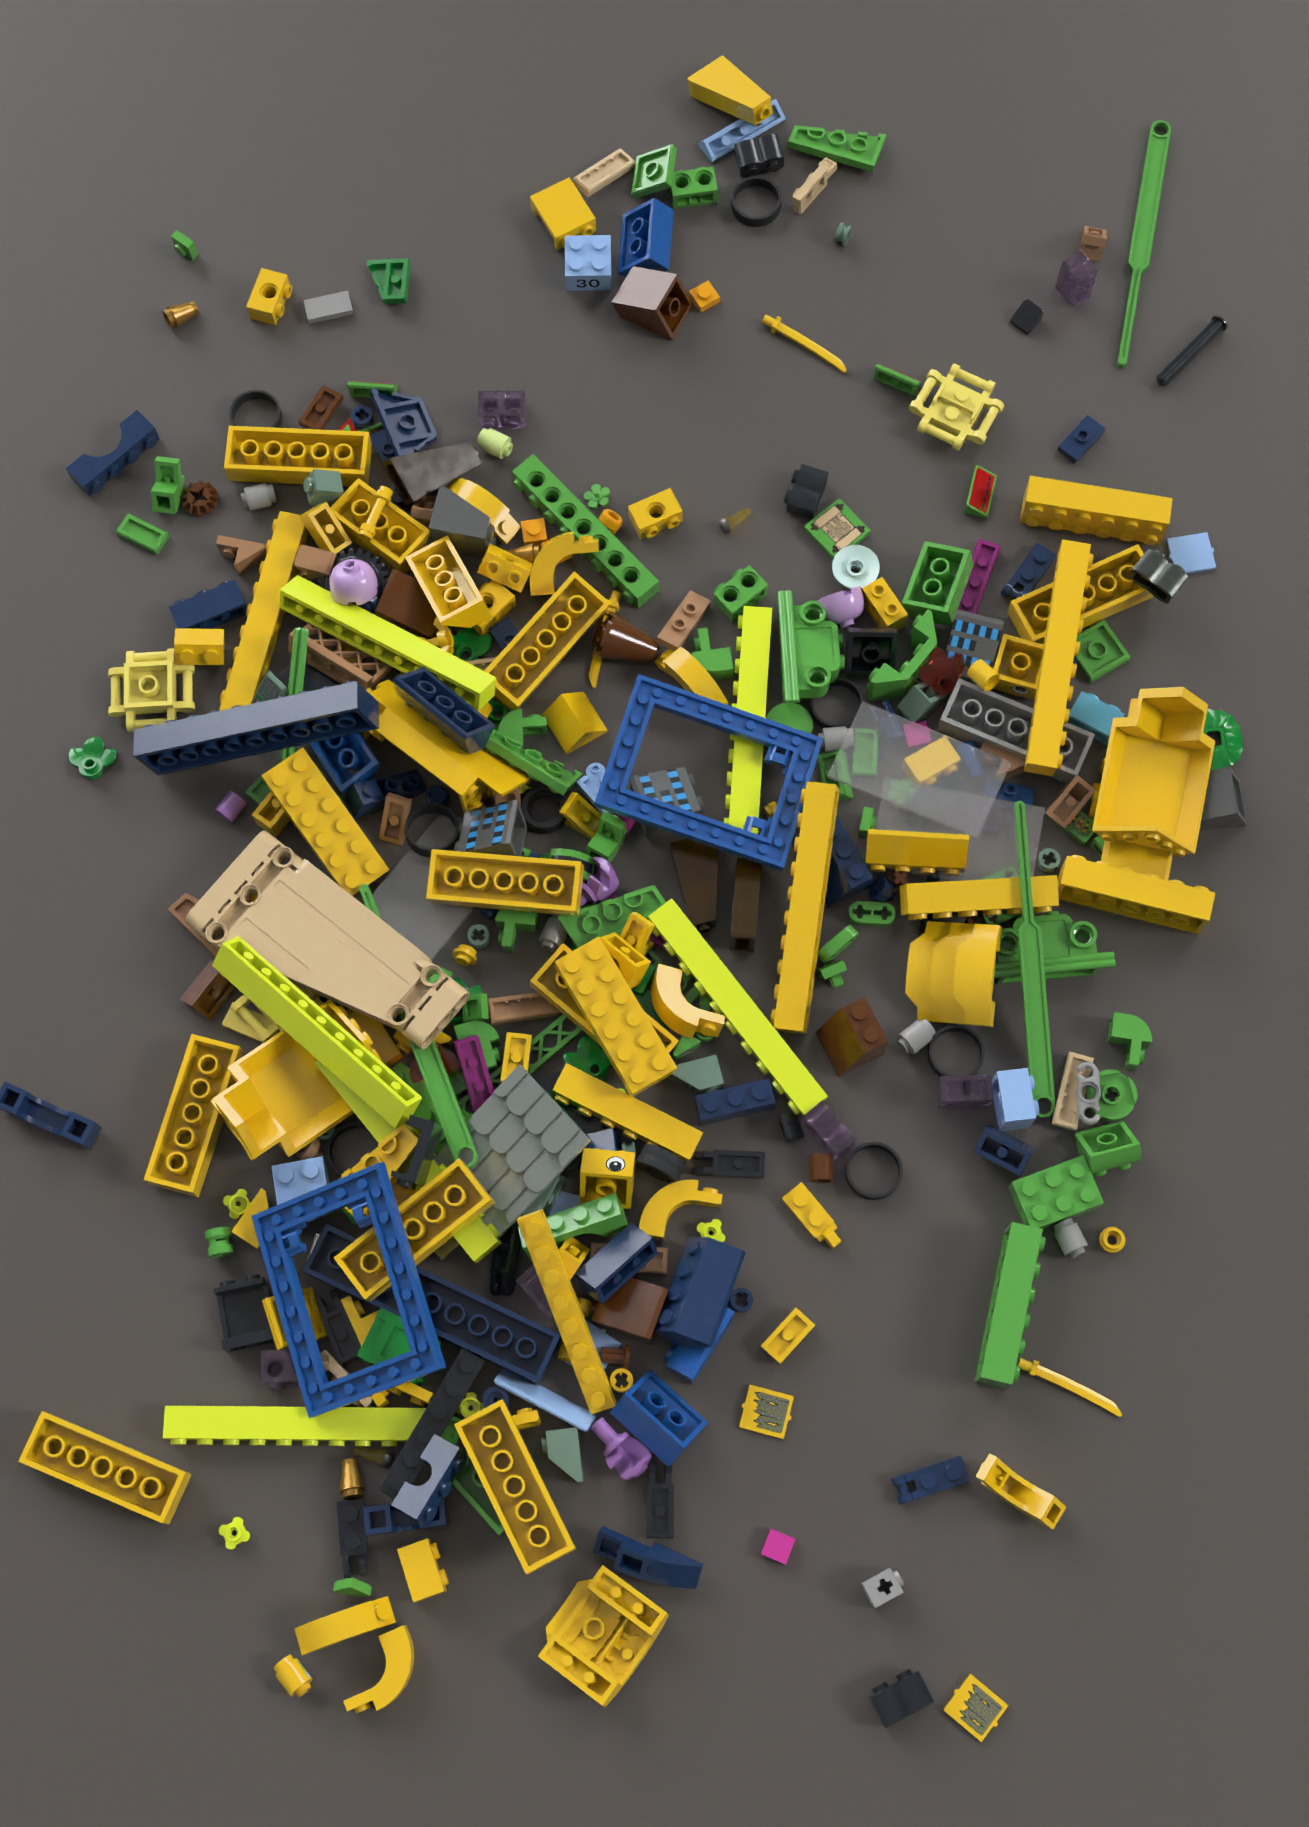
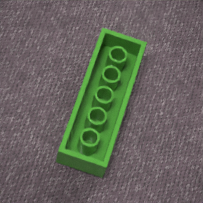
[974,1222,1046,1389]

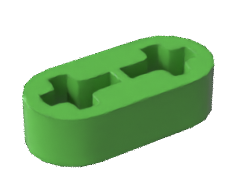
[848,901,896,927]
[818,925,859,965]

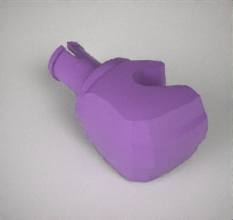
[580,857,619,908]
[590,1417,652,1481]

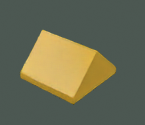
[542,691,608,755]

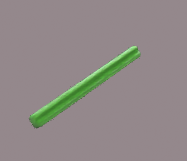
[280,628,309,763]

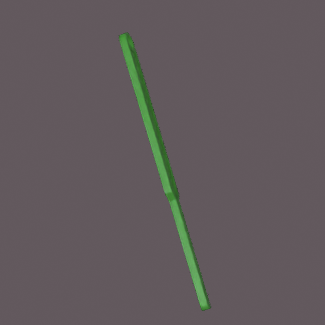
[1117,120,1171,368]
[1014,801,1055,1117]
[359,884,478,1169]

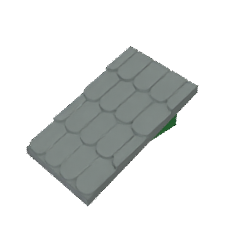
[434,1064,591,1239]

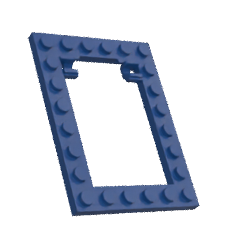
[593,674,823,871]
[251,1162,446,1418]

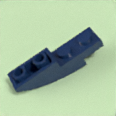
[593,1526,704,1589]

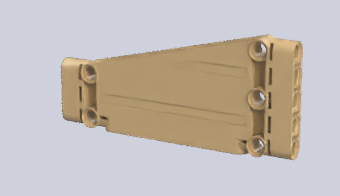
[185,831,470,1050]

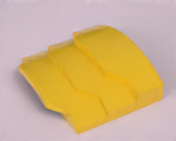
[905,921,1002,1027]
[538,1565,669,1708]

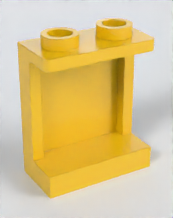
[530,177,596,250]

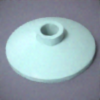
[832,545,880,589]

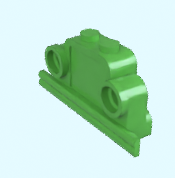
[778,590,845,703]
[994,911,1116,984]

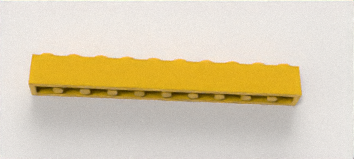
[219,511,309,711]
[1024,539,1094,776]
[771,782,840,1034]

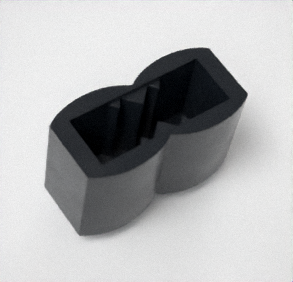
[734,134,784,177]
[784,464,829,520]
[869,1669,934,1728]

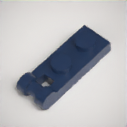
[1001,542,1057,599]
[891,1456,970,1505]

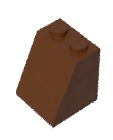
[612,266,694,340]
[375,569,439,640]
[816,997,888,1077]
[589,1278,669,1345]

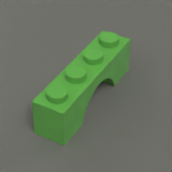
[518,1193,628,1262]

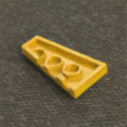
[338,1124,419,1217]

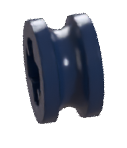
[351,405,374,429]
[729,1288,753,1313]

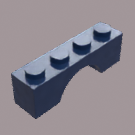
[66,410,160,497]
[0,1082,102,1150]

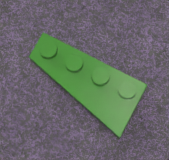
[787,125,887,172]
[485,730,583,796]

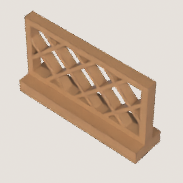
[288,623,394,689]

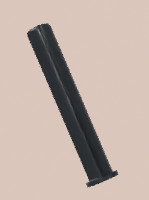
[1156,315,1228,386]

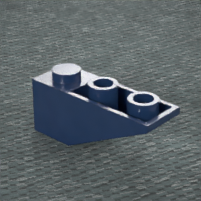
[345,769,427,819]

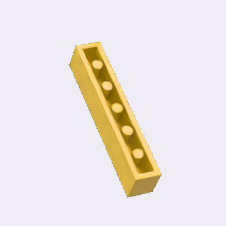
[551,1063,703,1163]

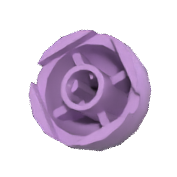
[329,559,378,606]
[816,586,865,628]

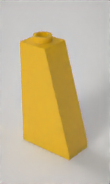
[687,55,773,125]

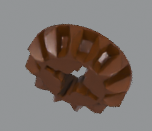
[180,480,219,516]

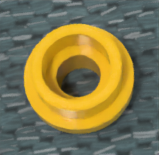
[452,944,477,967]
[1099,1227,1125,1253]

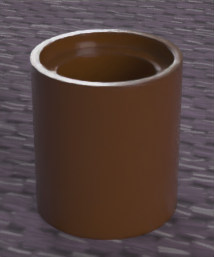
[810,1154,833,1183]

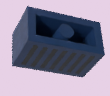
[973,1124,1035,1176]

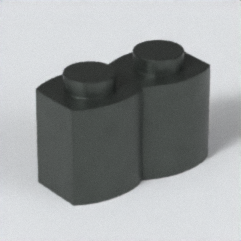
[1129,549,1188,604]

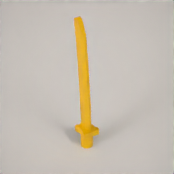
[762,315,846,373]
[589,591,621,689]
[1017,1358,1122,1417]

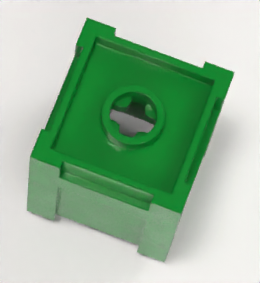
[357,1308,444,1387]

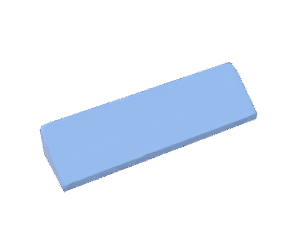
[698,99,786,162]
[494,1368,596,1433]

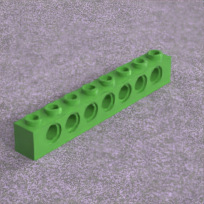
[512,454,659,608]

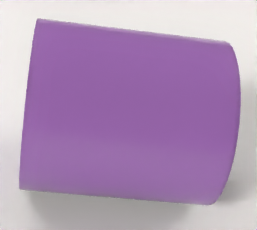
[215,791,247,823]

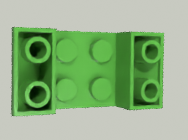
[866,609,937,701]

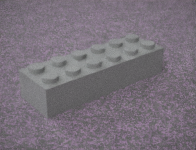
[937,678,1095,784]

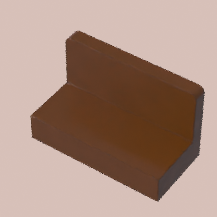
[180,961,235,1020]

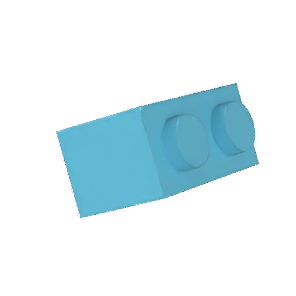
[1068,691,1125,746]

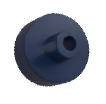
[869,876,896,902]
[482,1386,509,1408]

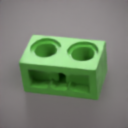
[669,167,718,209]
[713,565,768,623]

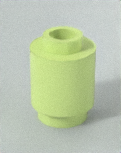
[477,428,513,459]

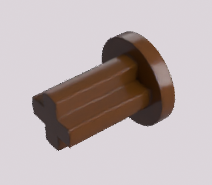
[887,871,909,893]
[600,1345,630,1369]

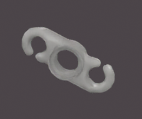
[1076,1062,1101,1125]

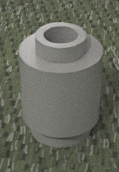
[241,483,277,511]
[818,726,854,752]
[538,914,568,952]
[897,1018,936,1055]
[1053,1218,1088,1259]

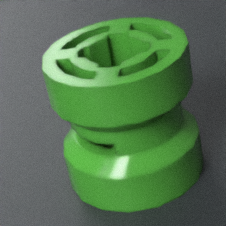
[205,1227,234,1258]

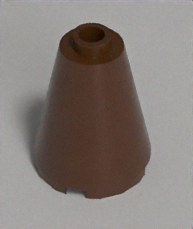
[591,610,660,663]

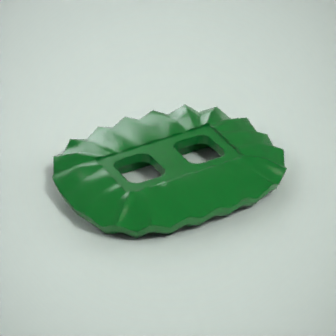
[1203,709,1243,770]

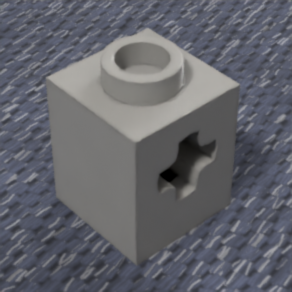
[860,1568,904,1608]

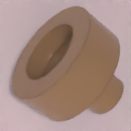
[296,1139,323,1160]

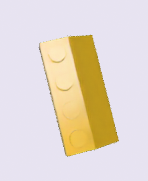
[330,478,430,574]
[405,535,492,628]
[865,829,969,876]

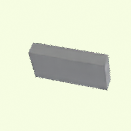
[303,291,354,324]

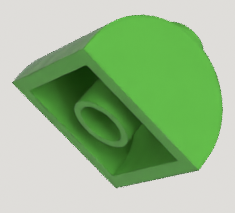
[1074,1120,1141,1176]

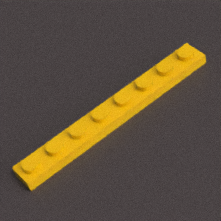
[517,1209,617,1414]

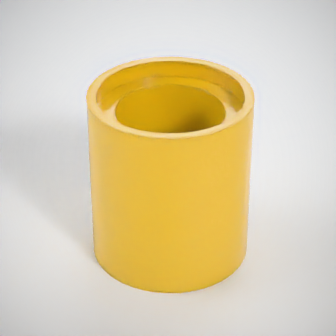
[967,659,1000,692]

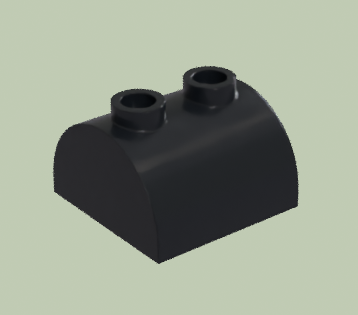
[846,627,897,676]

